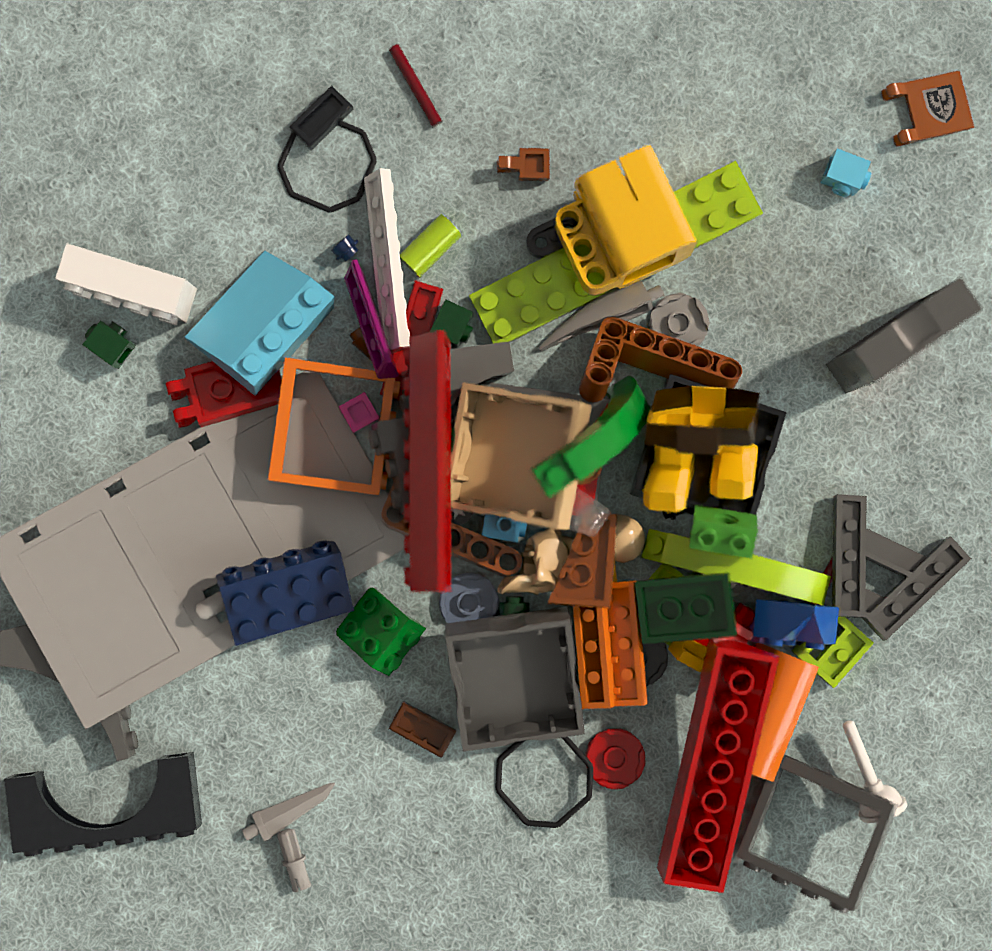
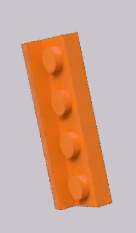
[573,580,648,709]
[752,643,819,782]

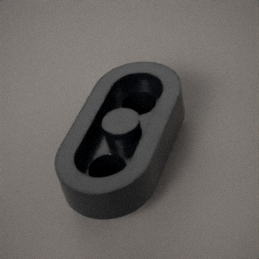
[526,217,578,258]

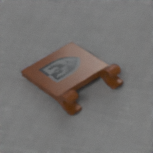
[881,70,974,147]

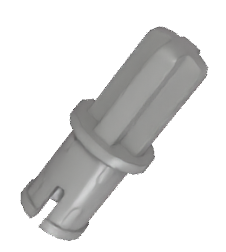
[277,829,312,892]

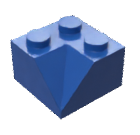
[753,599,839,650]

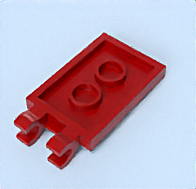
[165,361,282,428]

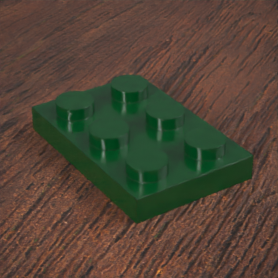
[635,572,737,644]

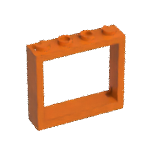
[268,357,400,495]

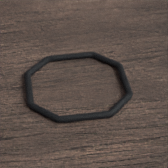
[278,121,377,212]
[495,737,593,828]

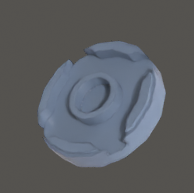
[439,572,499,623]

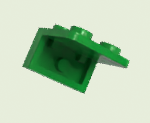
[336,587,426,676]

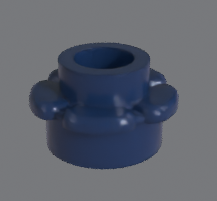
[331,234,358,262]

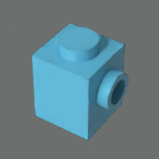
[820,148,871,197]

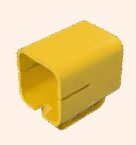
[555,146,697,295]

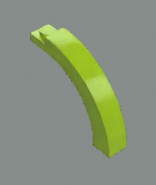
[641,529,831,605]

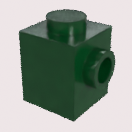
[430,299,474,348]
[82,320,136,369]

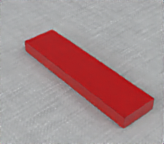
[379,280,444,401]

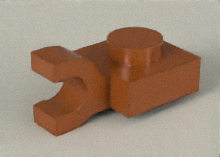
[497,148,550,181]

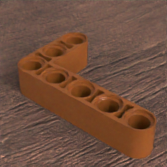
[579,317,742,402]
[381,484,522,577]

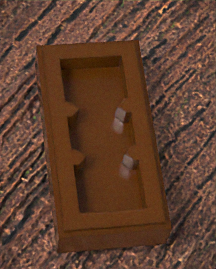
[388,701,457,758]

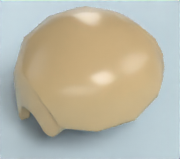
[614,513,645,563]

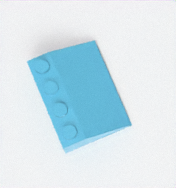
[185,251,335,396]

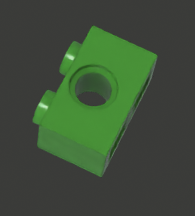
[689,505,758,559]

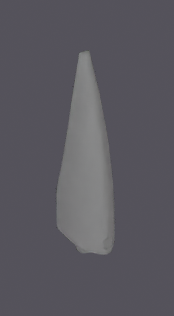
[539,281,664,351]

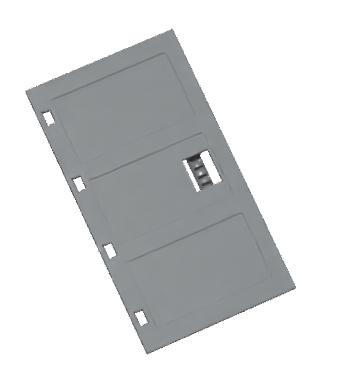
[0,371,405,730]

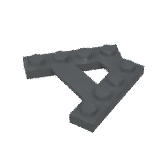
[832,494,971,641]

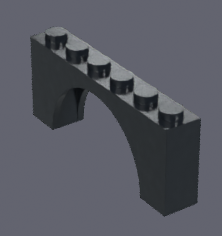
[4,752,202,856]

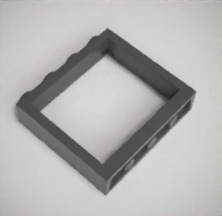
[736,754,899,914]

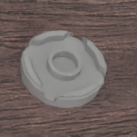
[649,293,710,346]

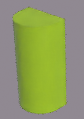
[400,214,462,278]

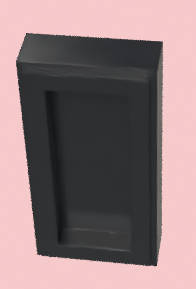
[289,86,354,151]

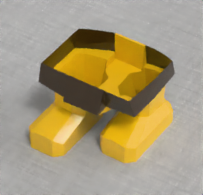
[643,386,760,512]

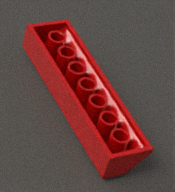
[404,331,451,592]
[657,638,779,893]

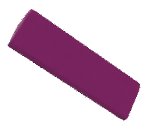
[344,259,399,379]

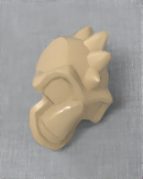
[497,527,575,595]

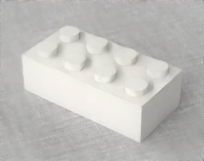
[55,243,197,325]

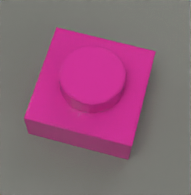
[338,392,379,433]

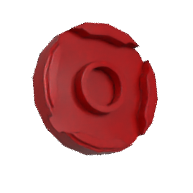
[585,728,645,789]

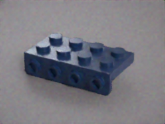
[216,540,354,646]

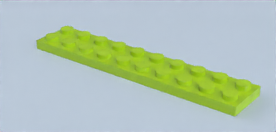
[469,161,763,343]

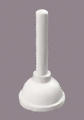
[842,720,907,823]

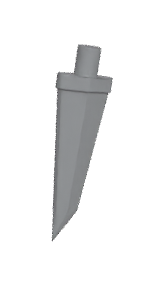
[242,783,335,842]

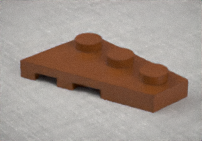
[547,513,618,609]

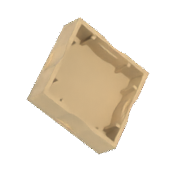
[451,383,592,530]

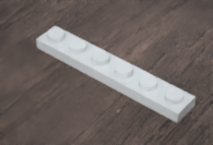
[364,168,410,354]

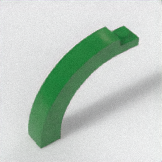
[530,375,651,498]

